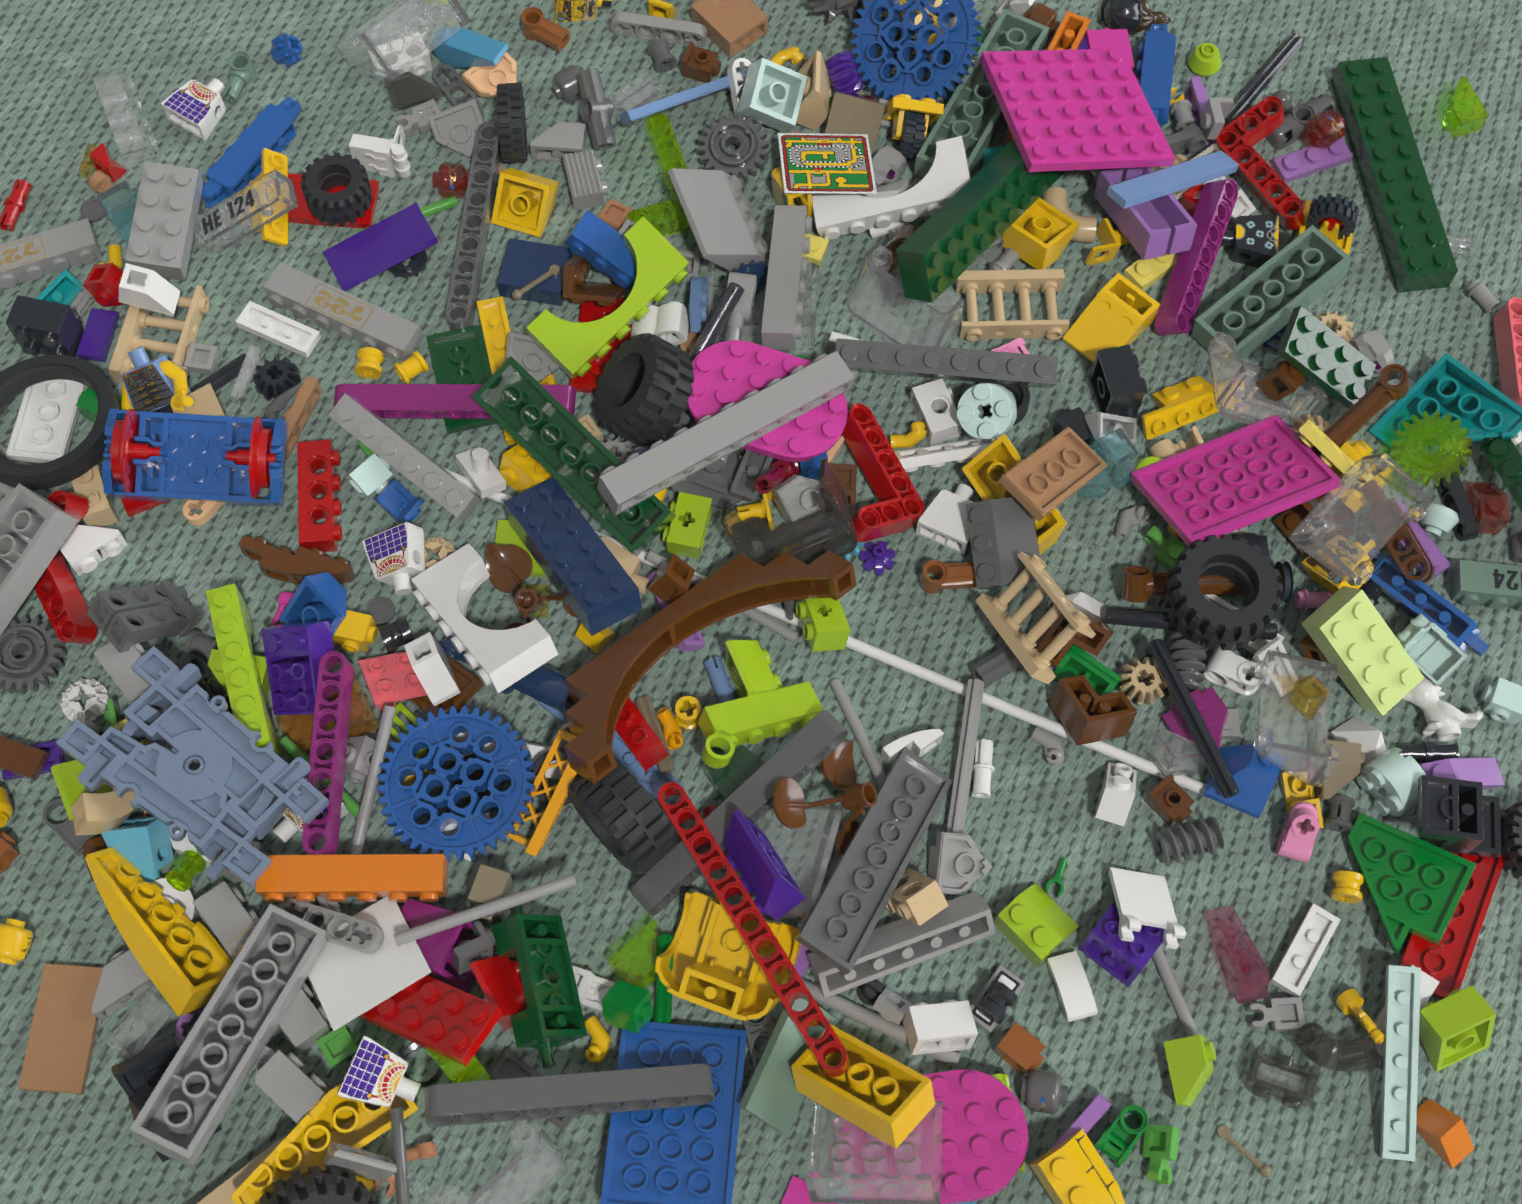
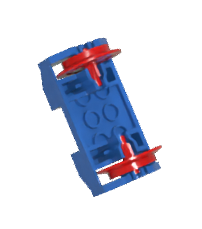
[102,409,288,507]

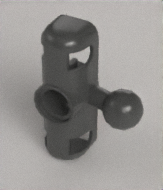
[1265,90,1336,150]

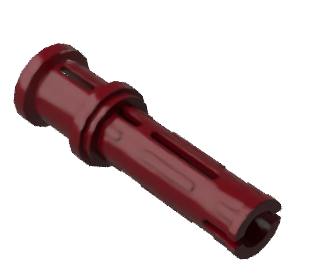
[755,460,800,494]

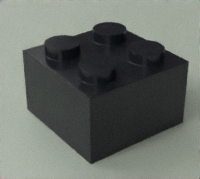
[5,295,84,357]
[1089,344,1147,418]

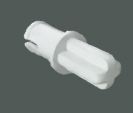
[972,739,995,799]

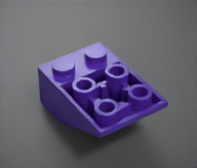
[261,620,334,715]

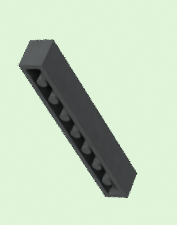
[836,338,1058,388]

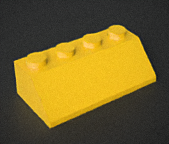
[961,434,1067,555]

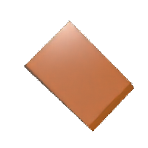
[1416,1098,1474,1169]

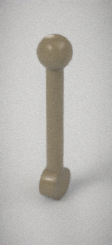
[512,264,560,300]
[1216,1125,1272,1177]

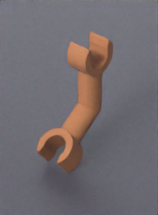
[373,1141,437,1198]

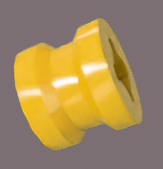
[354,347,384,379]
[1331,871,1364,904]

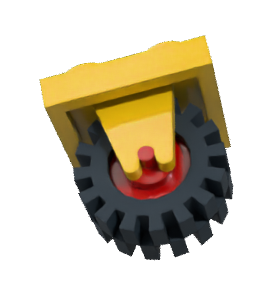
[882,94,944,160]
[1297,193,1359,255]

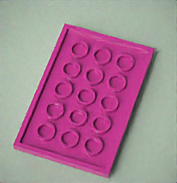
[1131,414,1341,547]

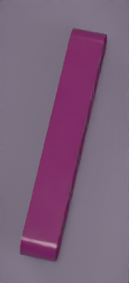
[1155,178,1238,336]
[302,651,354,855]

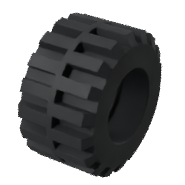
[301,153,373,226]

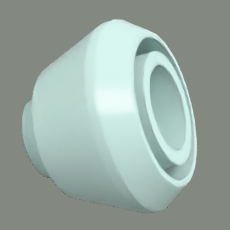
[1421,503,1459,537]

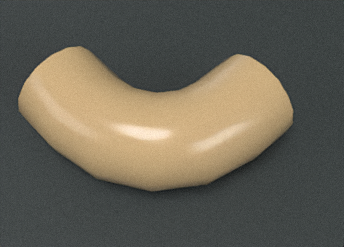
[1042,187,1097,243]

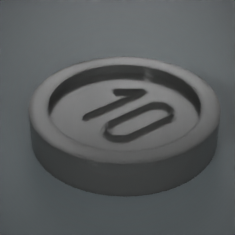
[80,198,107,223]
[366,597,396,625]

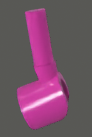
[269,591,294,627]

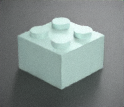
[737,58,807,131]

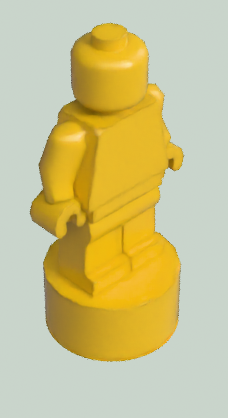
[1336,989,1385,1044]

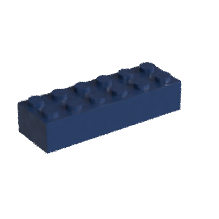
[504,477,642,636]

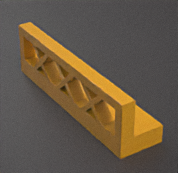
[508,729,579,857]

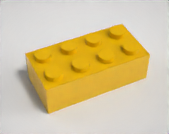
[791,1025,935,1149]

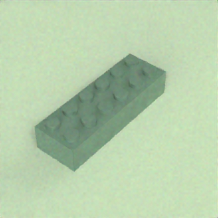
[1192,225,1352,370]

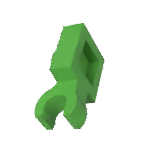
[1143,526,1189,571]
[1142,1125,1180,1185]

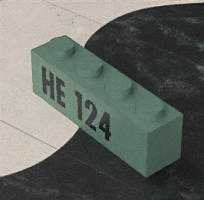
[1451,559,1522,612]

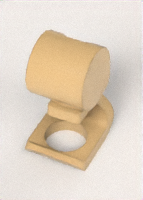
[1149,426,1204,460]

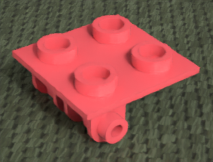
[358,651,427,712]

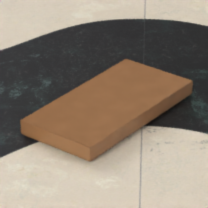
[998,426,1108,521]
[18,963,103,1095]

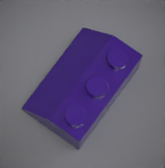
[722,809,806,921]

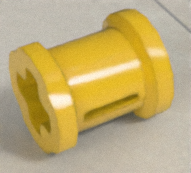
[392,350,429,384]
[675,696,701,730]

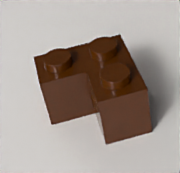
[1035,601,1113,667]
[1049,675,1137,746]

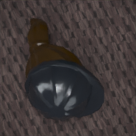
[1100,0,1171,35]

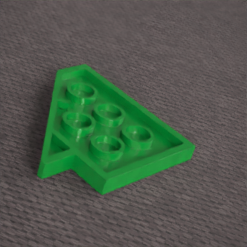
[1347,813,1476,954]

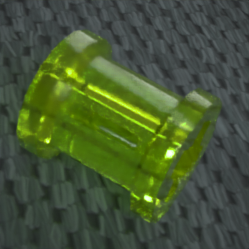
[166,850,206,892]

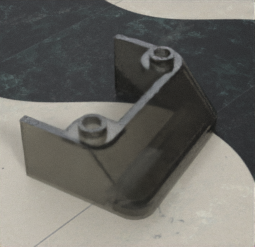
[721,457,857,567]

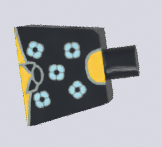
[1220,214,1279,268]

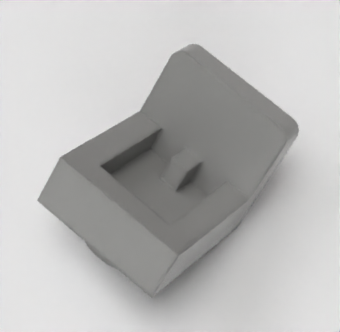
[1200,97,1234,139]

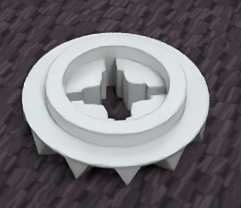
[60,678,109,723]

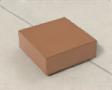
[597,198,633,231]

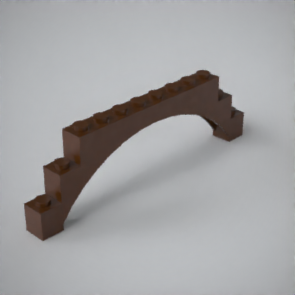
[564,550,857,785]

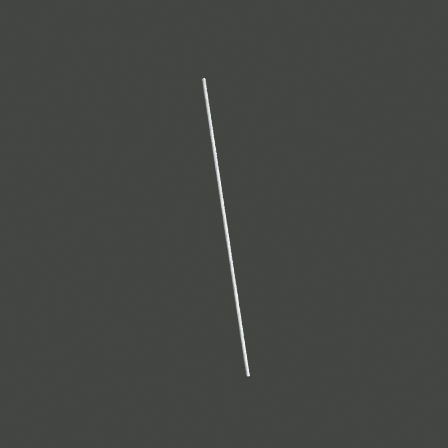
[444,468,1263,818]

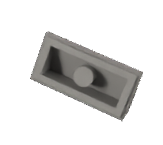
[1084,412,1136,446]
[323,1142,397,1182]

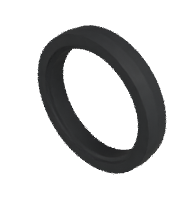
[0,355,120,490]

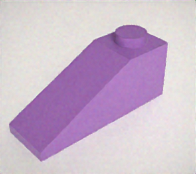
[1420,757,1505,790]

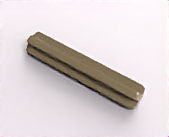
[636,696,675,775]

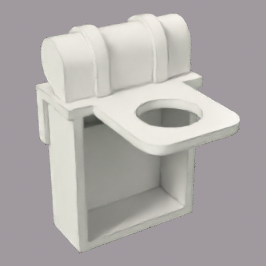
[349,125,411,178]

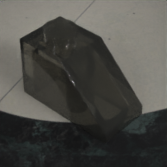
[384,69,443,112]

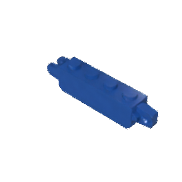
[1136,23,1176,126]
[201,97,302,211]
[1366,549,1489,657]

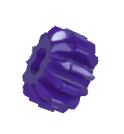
[827,51,864,95]

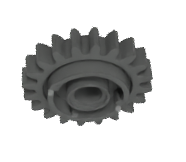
[697,111,769,181]
[0,616,66,695]

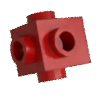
[82,263,123,307]

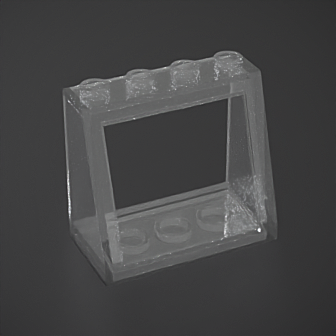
[335,0,471,81]

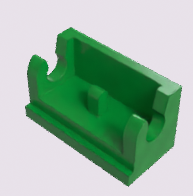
[1054,644,1122,696]

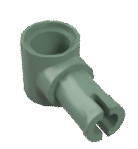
[221,51,256,104]

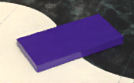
[323,203,438,291]

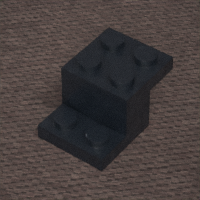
[1418,775,1501,858]
[111,1035,222,1162]

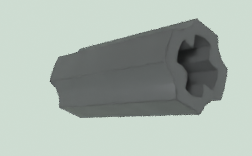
[970,644,1022,689]

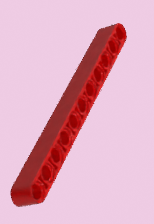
[658,782,848,1077]

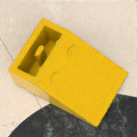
[1062,272,1160,363]

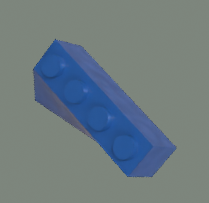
[564,210,656,305]

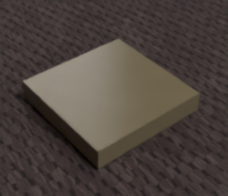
[824,91,885,156]

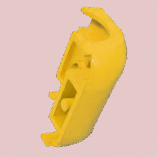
[655,890,802,1021]

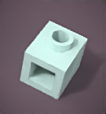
[344,453,393,498]
[1481,678,1522,725]

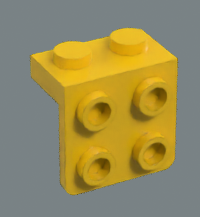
[499,443,557,494]

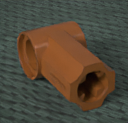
[521,7,570,51]
[919,559,977,594]

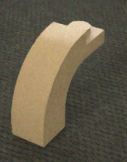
[71,790,136,835]

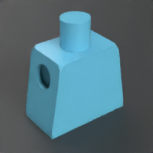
[101,816,173,883]

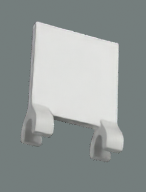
[1108,867,1186,949]

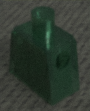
[704,745,765,803]

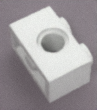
[910,378,962,446]

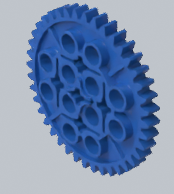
[850,0,982,102]
[377,706,536,862]

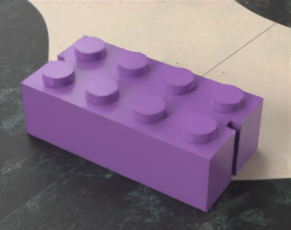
[1094,167,1197,260]

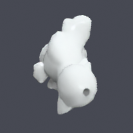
[1401,676,1484,742]

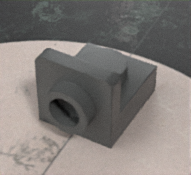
[453,920,496,975]

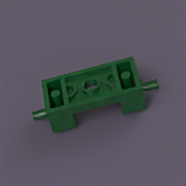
[492,904,587,1069]

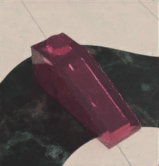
[1204,906,1270,1004]

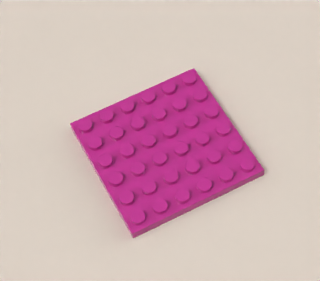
[979,48,1176,172]

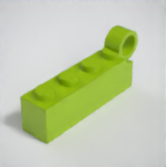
[698,681,823,768]

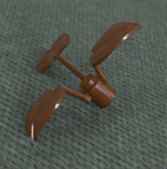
[485,544,578,630]
[772,742,877,858]

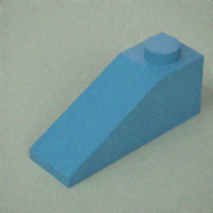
[429,26,509,68]

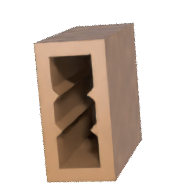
[691,0,768,58]

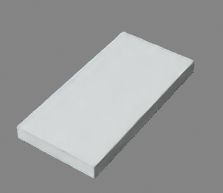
[5,379,87,463]

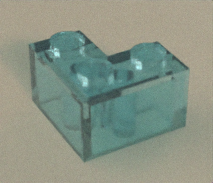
[97,180,139,247]
[1076,428,1139,503]

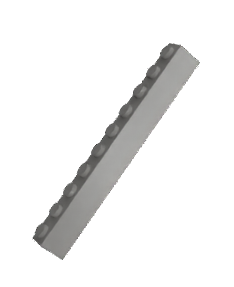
[597,351,855,516]

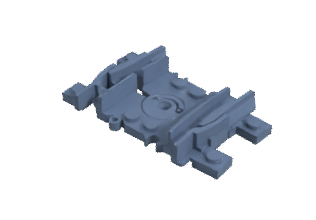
[55,646,329,888]

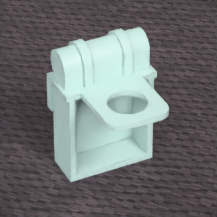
[1396,613,1468,685]

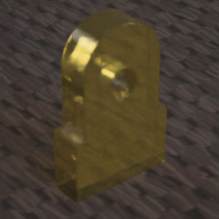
[79,143,96,179]

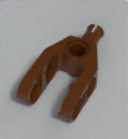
[1360,480,1436,583]

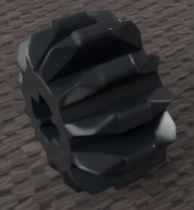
[253,355,301,401]

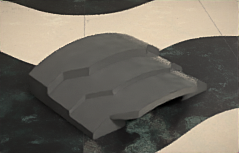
[661,409,774,510]

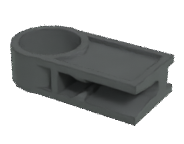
[42,799,101,857]

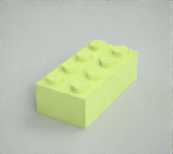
[1301,586,1424,716]

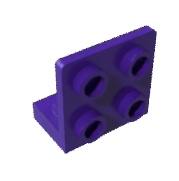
[1078,901,1164,987]

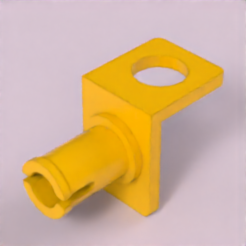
[1085,218,1131,266]
[737,483,781,531]

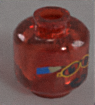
[1306,110,1346,149]
[432,163,470,198]

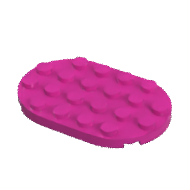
[687,340,848,462]
[837,1069,1029,1204]

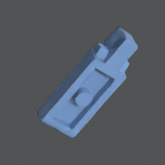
[689,276,710,333]

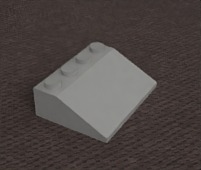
[668,169,770,272]

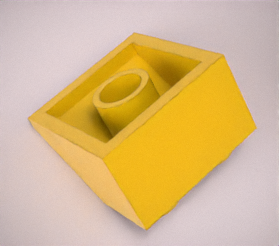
[491,168,559,237]
[1001,197,1079,269]

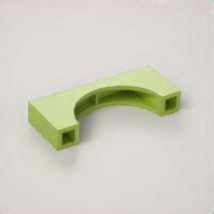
[526,216,689,380]
[206,583,284,760]

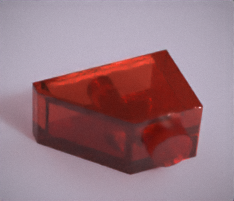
[1466,481,1510,534]

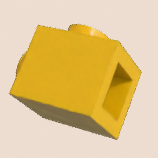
[332,610,378,653]

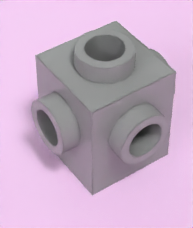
[345,736,389,784]

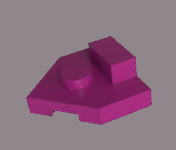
[1162,686,1229,749]

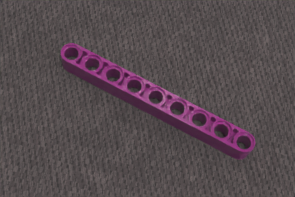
[333,384,576,419]

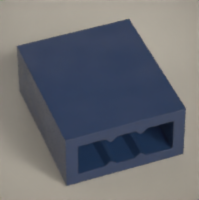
[497,238,573,306]

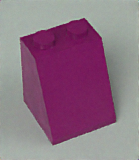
[400,899,476,993]

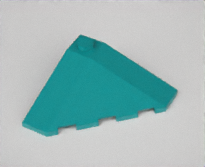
[1369,353,1522,449]

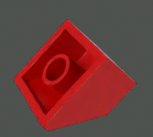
[469,956,527,1032]

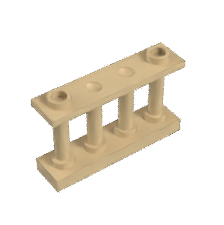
[955,269,1070,342]
[108,285,210,383]
[976,551,1096,684]

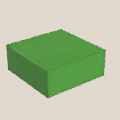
[316,1025,358,1069]

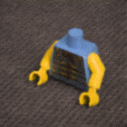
[120,346,194,412]

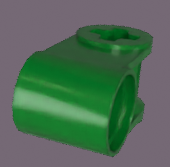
[1093,1105,1148,1168]

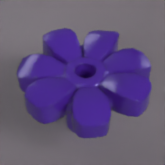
[859,541,895,576]

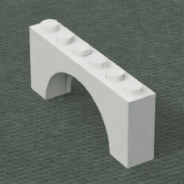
[812,136,971,240]
[411,543,559,693]

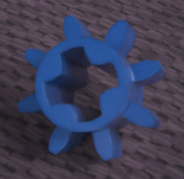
[271,32,302,67]

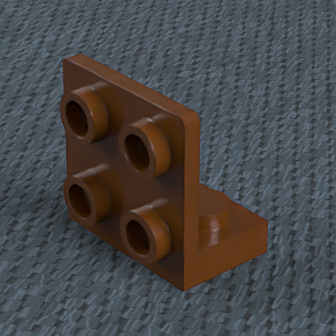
[563,255,626,306]

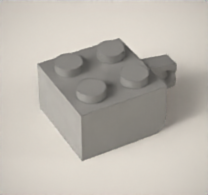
[255,1046,331,1124]

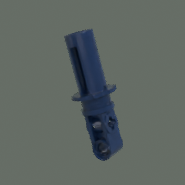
[440,635,576,714]

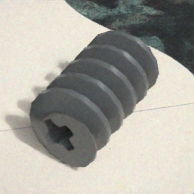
[1170,631,1207,693]
[1156,816,1224,866]

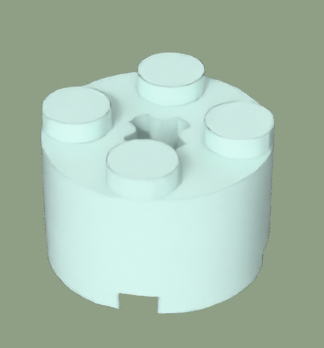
[957,383,1017,439]
[1357,747,1426,817]

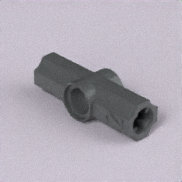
[577,68,616,151]

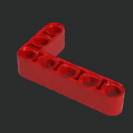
[1216,96,1305,230]
[842,403,925,542]
[33,490,97,644]

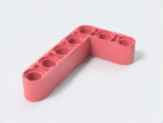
[1493,297,1522,407]

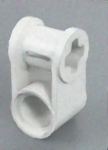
[1203,647,1264,696]

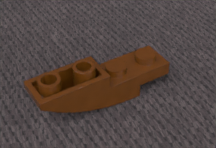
[238,535,355,584]

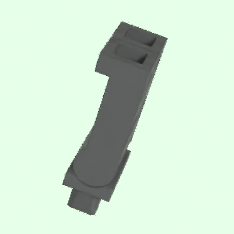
[86,580,204,653]

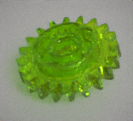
[1391,410,1472,487]

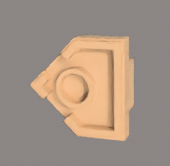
[462,52,517,98]

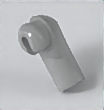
[1115,505,1150,540]
[1030,726,1064,765]

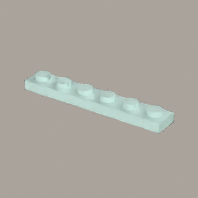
[1380,965,1421,1161]

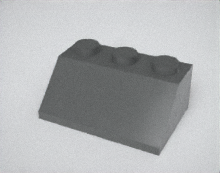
[965,497,1040,590]

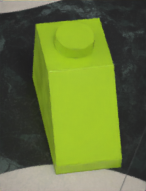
[1163,1034,1216,1108]

